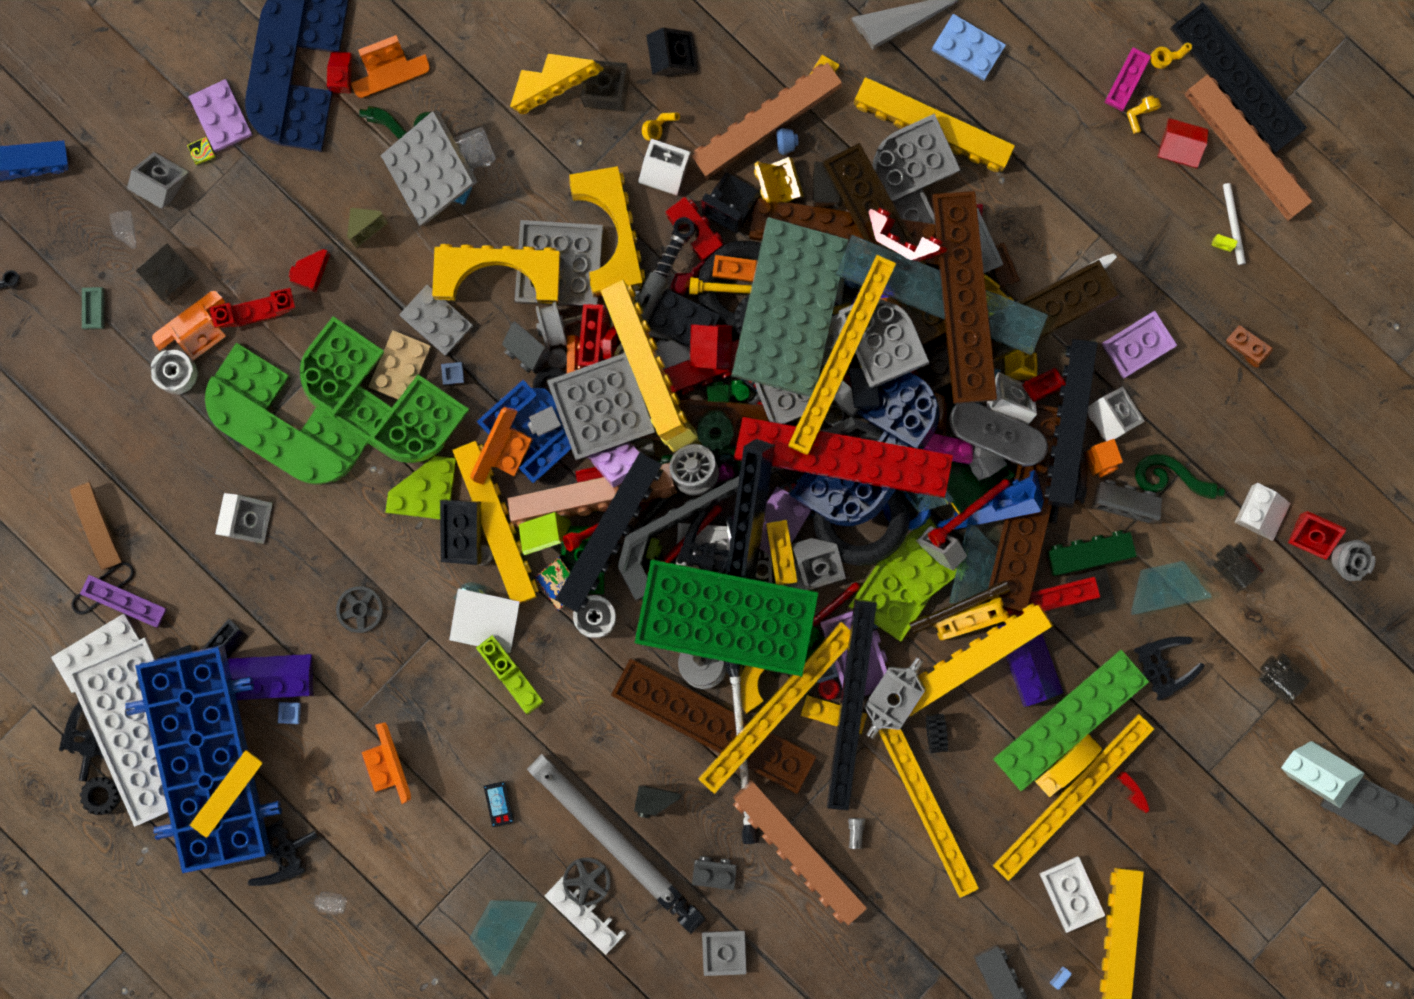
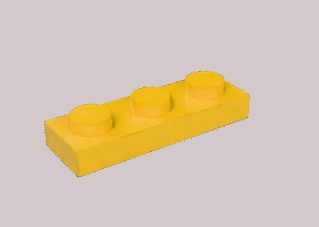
[766,520,797,585]
[801,695,867,734]

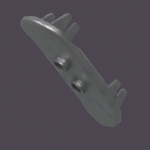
[949,402,1048,466]

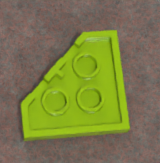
[385,456,456,520]

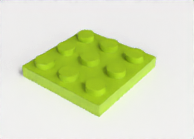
[884,518,968,605]
[848,560,931,642]

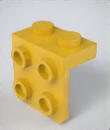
[754,157,804,204]

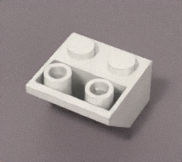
[638,139,691,196]

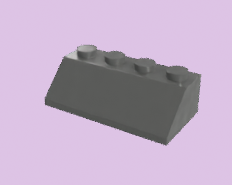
[1320,777,1414,845]

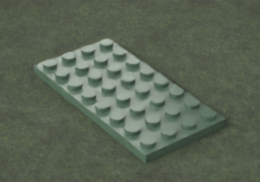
[731,217,848,397]

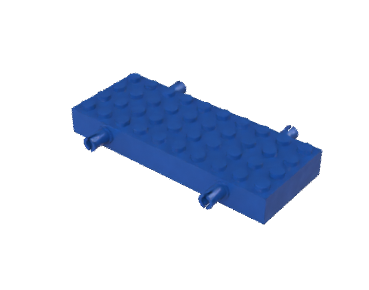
[125,645,282,873]

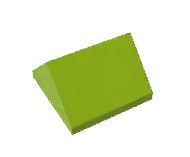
[519,512,571,555]

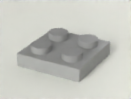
[702,930,746,976]

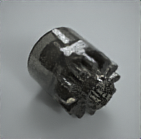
[1213,542,1264,593]
[1258,653,1311,704]

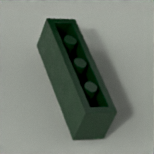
[1046,530,1137,577]

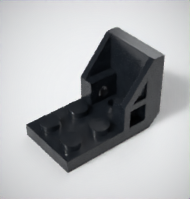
[701,172,761,234]

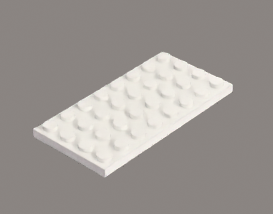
[67,637,168,827]

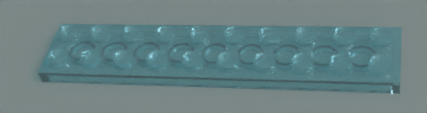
[836,235,1048,355]

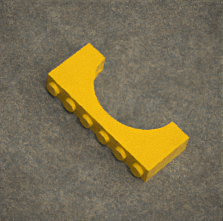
[569,166,645,298]
[432,244,561,304]

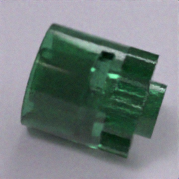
[697,410,734,451]

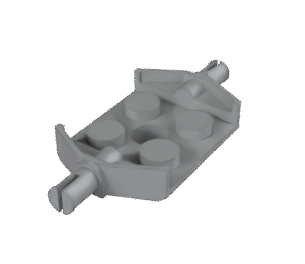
[864,657,926,739]

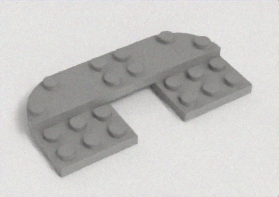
[872,114,1003,286]
[755,299,930,425]

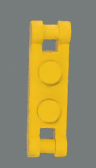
[933,598,1009,640]

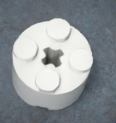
[151,350,198,395]
[573,595,616,638]

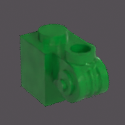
[707,380,749,402]

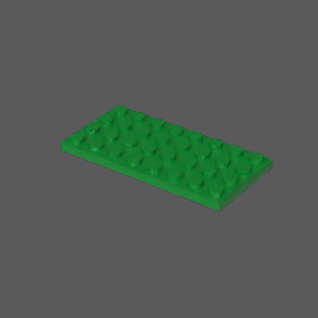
[634,560,818,677]

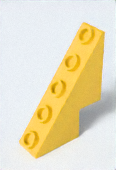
[510,54,603,114]

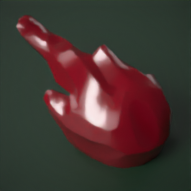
[669,261,705,297]

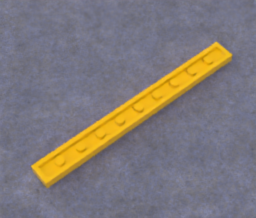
[788,255,896,455]
[698,622,850,794]
[992,714,1154,881]
[878,728,979,898]

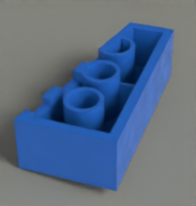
[0,140,68,181]

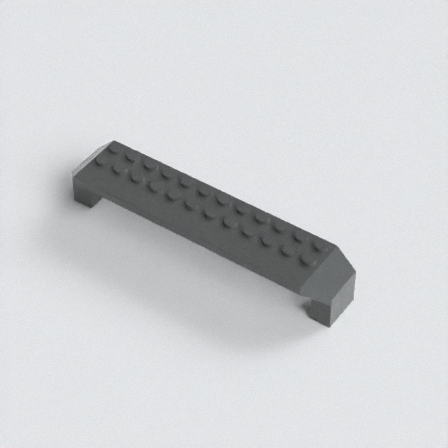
[618,417,882,602]

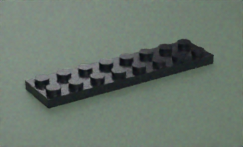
[1170,2,1307,154]

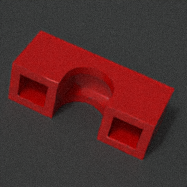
[665,197,723,262]

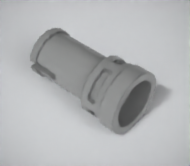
[848,818,865,849]

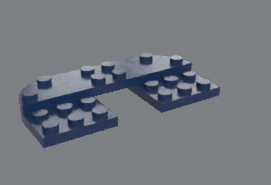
[245,0,349,152]
[789,372,940,526]

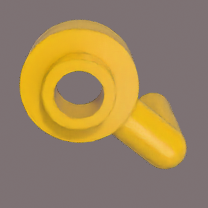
[1150,43,1192,69]
[1127,96,1162,134]
[642,113,680,141]

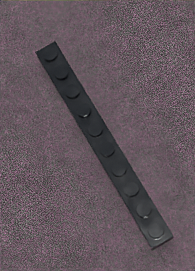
[826,599,877,811]

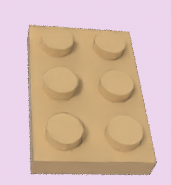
[369,330,431,400]

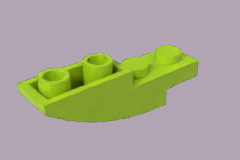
[476,635,544,715]

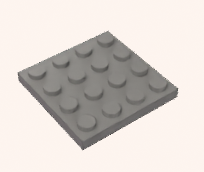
[381,110,478,226]
[515,220,603,307]
[547,353,655,460]

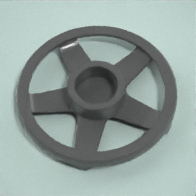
[336,586,383,633]
[563,858,610,906]

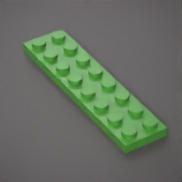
[993,650,1149,791]

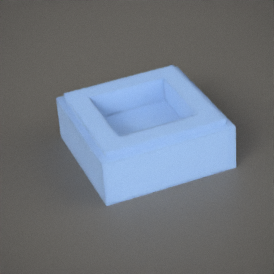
[278,702,301,724]
[1050,967,1072,990]

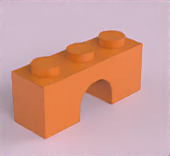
[1084,439,1123,478]

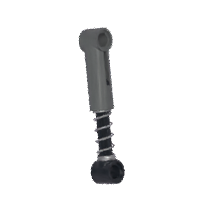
[636,217,695,323]

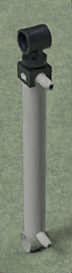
[527,754,706,934]

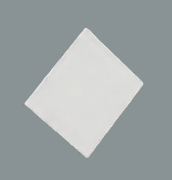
[449,589,520,653]

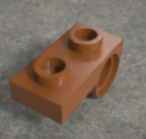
[1226,325,1273,368]

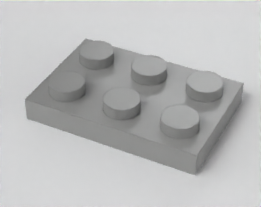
[399,285,473,356]

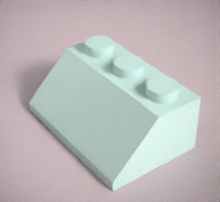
[1281,741,1364,808]

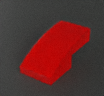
[1117,772,1149,813]

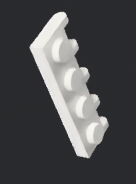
[545,876,626,955]

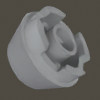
[1332,540,1375,581]

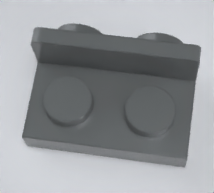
[692,856,737,890]

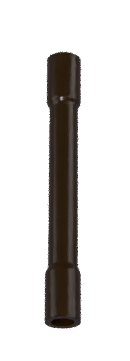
[909,580,1011,634]

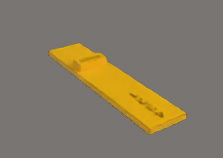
[190,750,263,838]

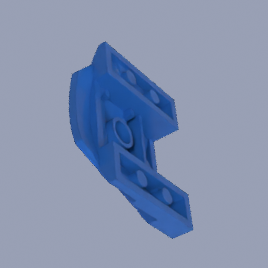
[477,380,572,484]

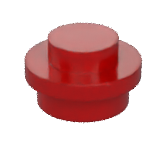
[818,679,839,699]

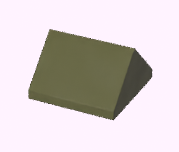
[347,208,388,248]

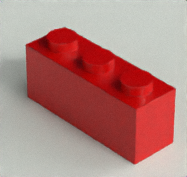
[578,304,610,368]

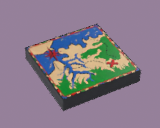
[534,554,573,611]

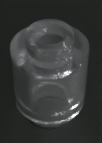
[314,891,347,915]

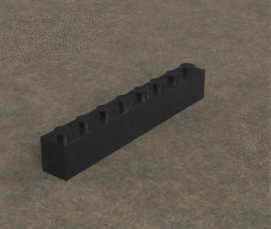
[1045,339,1098,508]
[726,439,775,580]
[555,452,664,612]

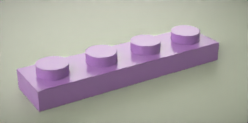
[80,575,167,628]

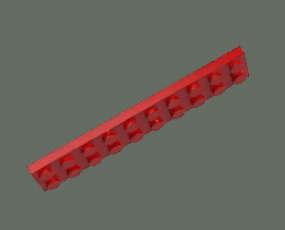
[734,417,953,498]

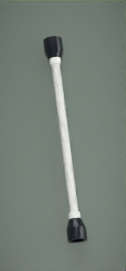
[725,662,759,844]

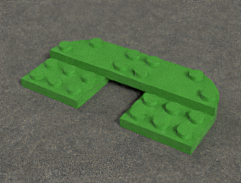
[300,316,469,463]
[205,343,368,485]

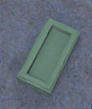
[82,287,104,330]

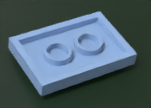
[932,14,1006,81]

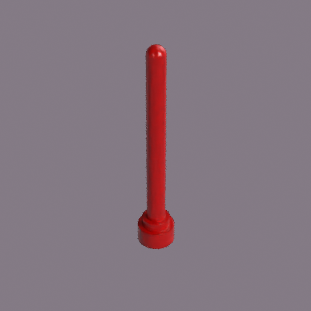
[928,479,1010,547]
[563,502,648,551]
[644,505,722,575]
[812,582,860,627]

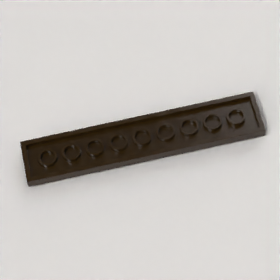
[822,143,946,345]
[917,260,1119,393]

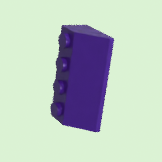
[998,624,1063,707]
[228,654,314,700]

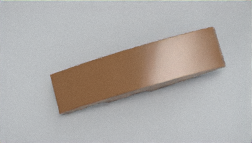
[70,481,122,570]

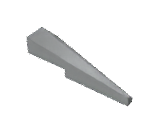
[851,0,959,50]

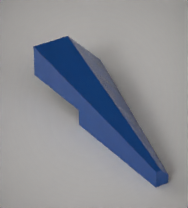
[937,470,1044,529]

